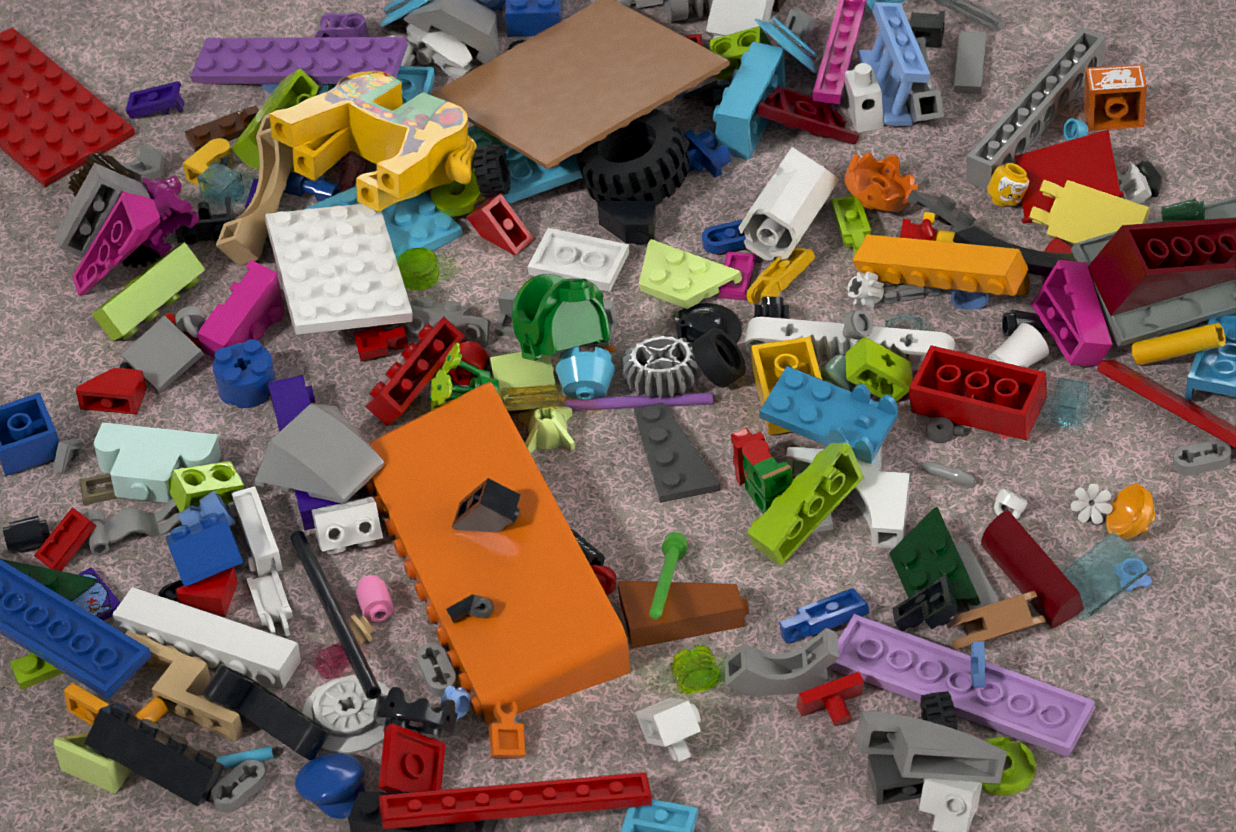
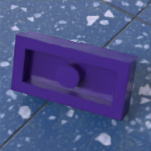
[126,81,184,119]

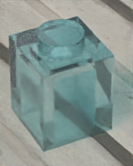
[198,161,245,208]
[1050,378,1089,428]

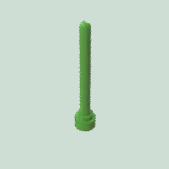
[649,532,688,619]

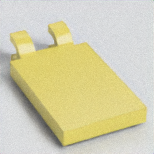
[1029,180,1150,245]

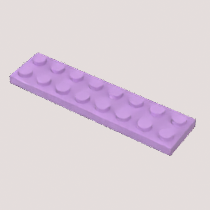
[828,614,1095,757]

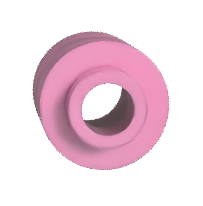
[356,575,394,623]

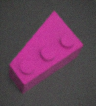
[197,259,285,358]
[1031,260,1112,367]

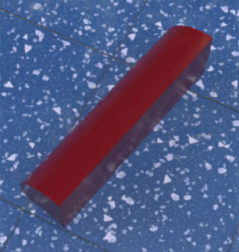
[981,509,1084,629]

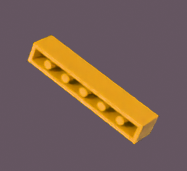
[852,234,1028,296]

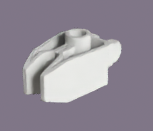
[407,24,473,78]

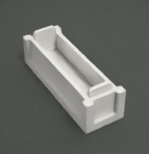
[228,486,283,577]

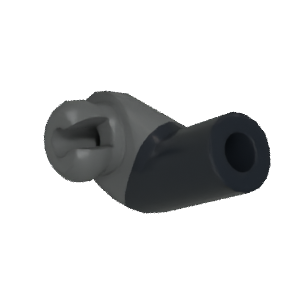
[446,594,493,623]

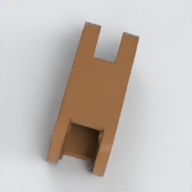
[946,591,1045,651]

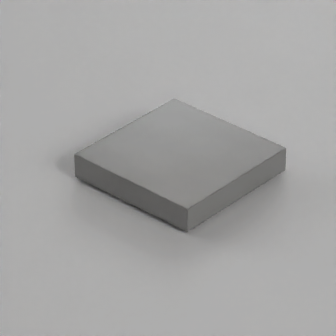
[121,316,204,393]

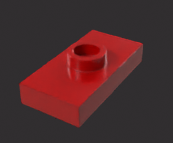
[34,507,97,571]

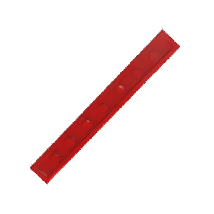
[379,772,652,829]

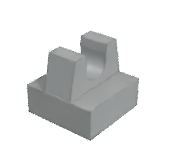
[782,8,820,43]

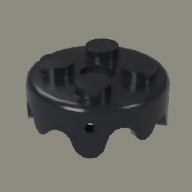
[373,687,458,739]

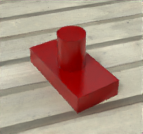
[796,671,864,726]

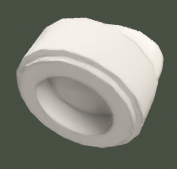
[994,488,1028,519]

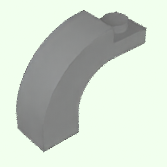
[900,37,944,122]
[724,628,839,697]

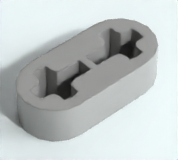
[1173,440,1231,476]
[417,643,457,698]
[211,760,267,813]

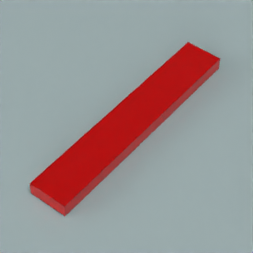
[1097,360,1236,448]

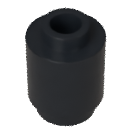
[3,515,50,552]

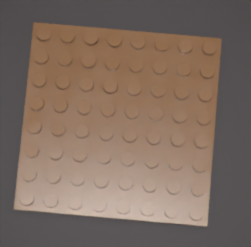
[430,0,730,169]

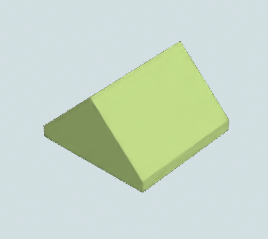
[489,351,556,401]
[53,733,132,794]

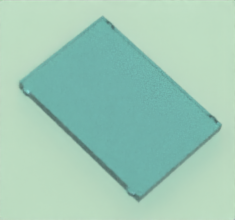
[1062,532,1150,620]

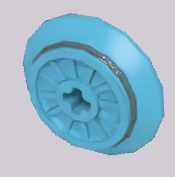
[380,0,429,27]
[755,16,818,74]

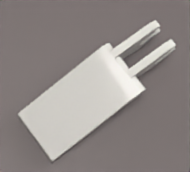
[246,569,293,636]

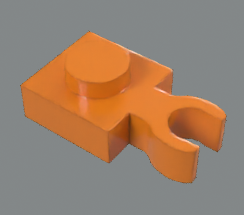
[489,701,526,759]

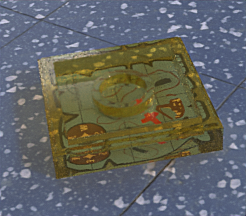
[500,384,566,411]

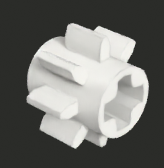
[847,271,884,308]

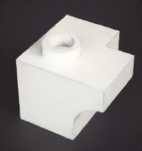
[919,779,983,832]

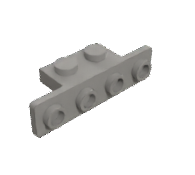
[375,297,490,348]

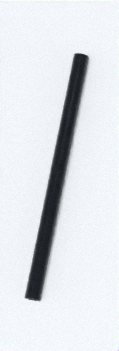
[290,531,381,700]

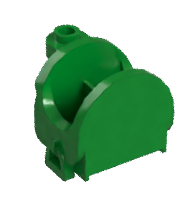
[512,274,610,361]

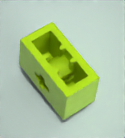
[845,336,912,402]

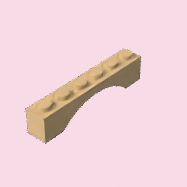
[216,108,294,265]

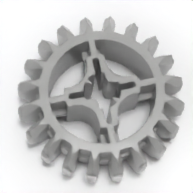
[621,334,702,399]

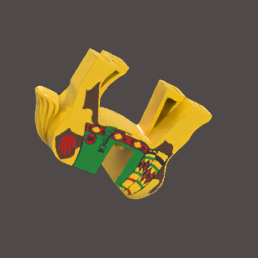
[270,71,477,212]

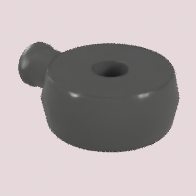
[926,417,964,443]

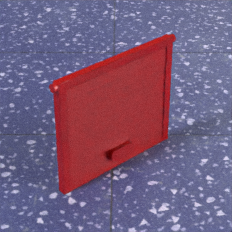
[1014,130,1124,224]

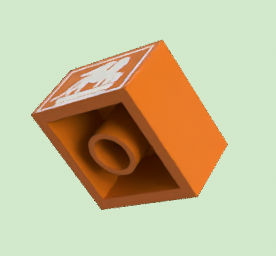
[1083,64,1147,131]

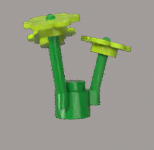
[428,343,499,411]

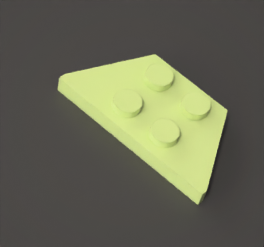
[639,239,742,309]

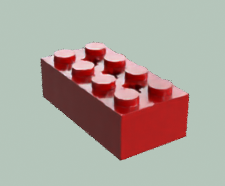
[909,345,1047,441]

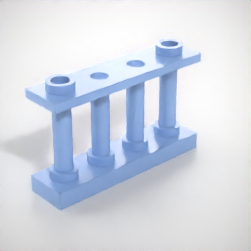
[857,2,930,126]

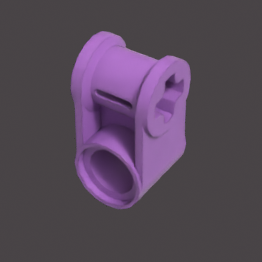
[315,13,369,37]

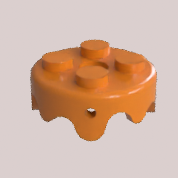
[844,152,919,212]

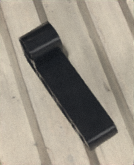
[203,664,330,761]

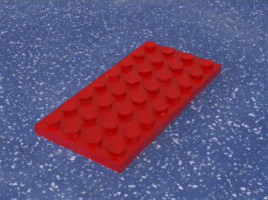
[0,27,135,187]

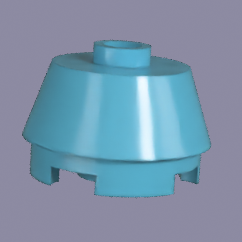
[555,346,615,400]

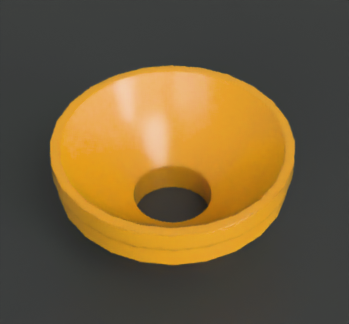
[1106,484,1156,540]

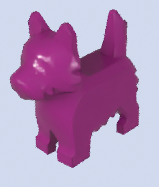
[142,176,200,257]

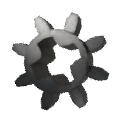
[754,296,790,319]

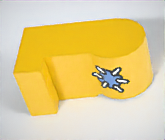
[183,138,233,190]

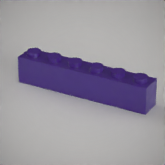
[268,375,341,531]

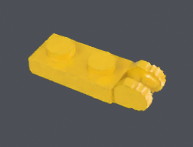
[746,247,815,304]

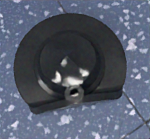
[674,303,741,343]

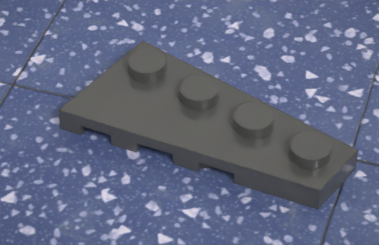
[634,403,720,503]

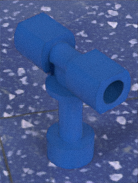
[284,158,342,202]

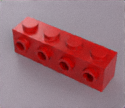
[365,316,465,426]

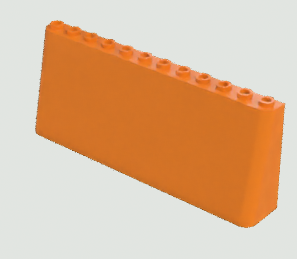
[364,382,631,725]

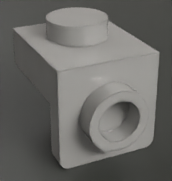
[123,144,165,184]

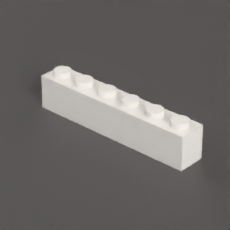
[113,587,301,689]

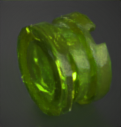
[397,247,439,291]
[670,645,721,695]

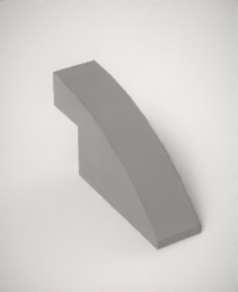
[855,710,1007,783]

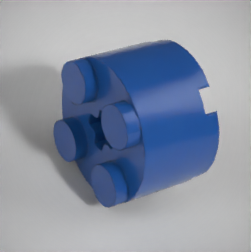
[213,339,276,408]

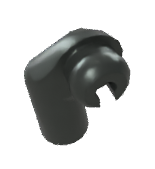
[1135,161,1162,197]

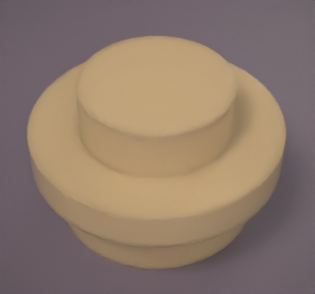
[348,614,374,645]

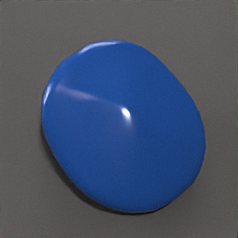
[295,753,366,819]

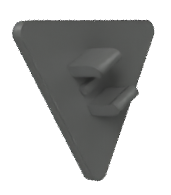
[683,80,732,106]

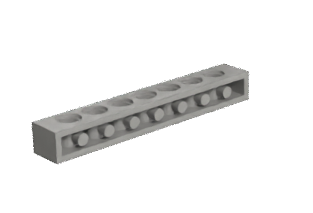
[966,28,1106,190]

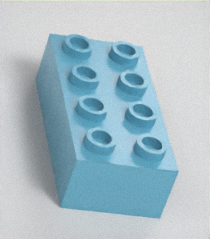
[713,42,786,160]

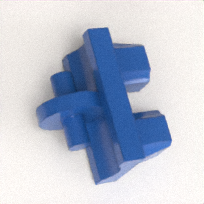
[684,129,731,178]

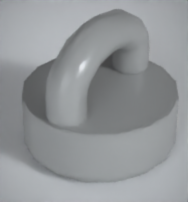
[175,306,206,338]
[842,308,873,340]

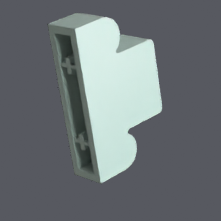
[94,422,222,503]

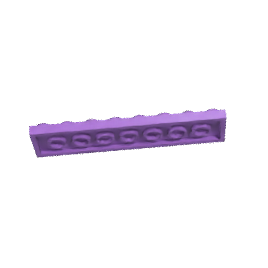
[190,37,408,84]

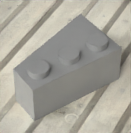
[55,163,150,258]

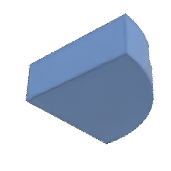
[971,641,985,688]

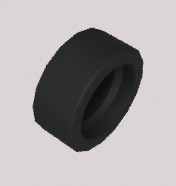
[692,328,746,388]

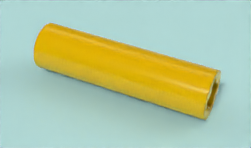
[1132,323,1226,366]

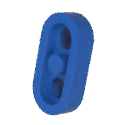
[702,219,746,254]

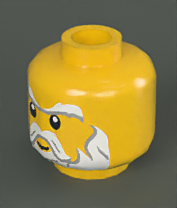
[987,163,1029,207]

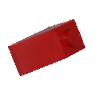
[466,193,534,255]
[75,368,147,415]

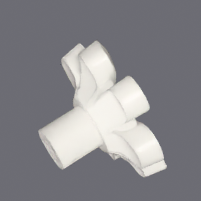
[1071,483,1113,524]

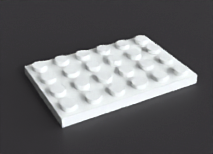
[266,204,413,335]

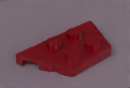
[756,86,860,145]

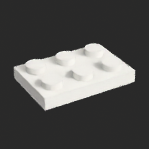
[528,228,630,292]

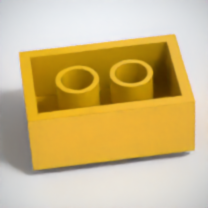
[751,336,822,435]

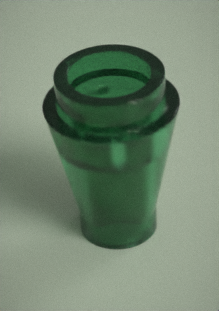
[1161,198,1205,222]

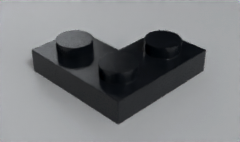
[892,574,959,631]

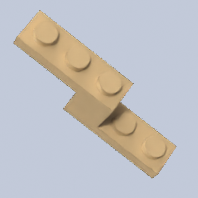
[125,630,244,742]

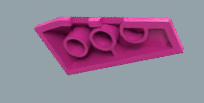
[72,192,160,296]

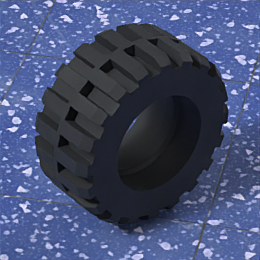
[576,109,690,206]

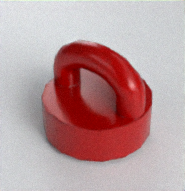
[590,565,617,595]

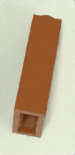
[618,581,749,649]

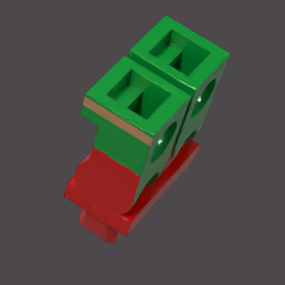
[731,428,793,514]

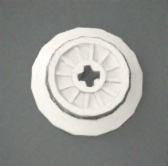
[302,675,390,754]

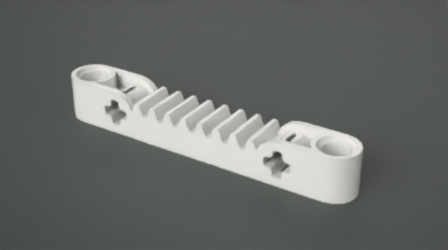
[743,317,955,371]

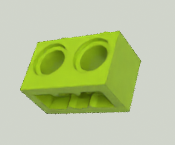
[709,26,771,80]
[169,461,244,512]

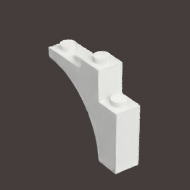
[786,446,909,548]

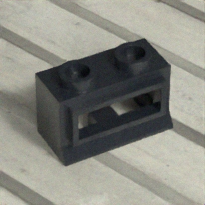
[175,197,234,245]

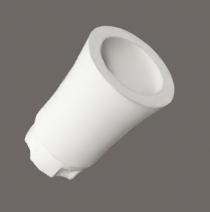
[988,323,1049,368]

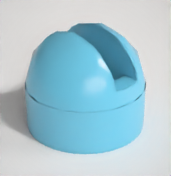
[1063,118,1088,141]

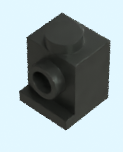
[908,11,945,48]

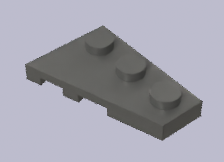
[906,190,995,236]

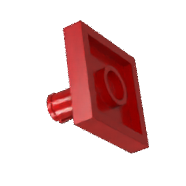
[378,723,446,792]

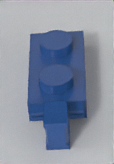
[779,588,870,644]

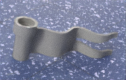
[83,499,181,556]

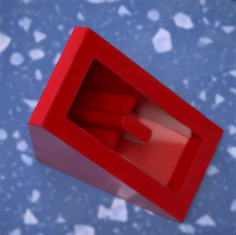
[175,567,238,617]

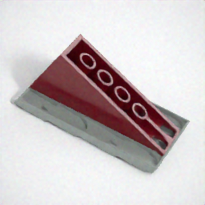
[1071,196,1236,347]

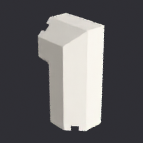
[739,147,840,261]

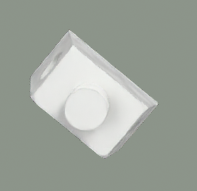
[844,63,884,133]

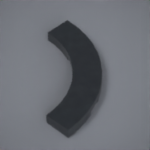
[953,226,1077,277]

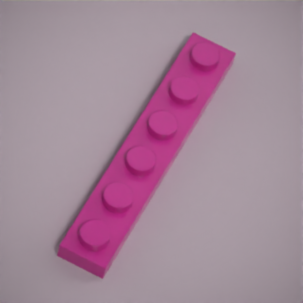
[812,0,866,104]

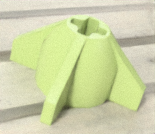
[518,406,575,454]

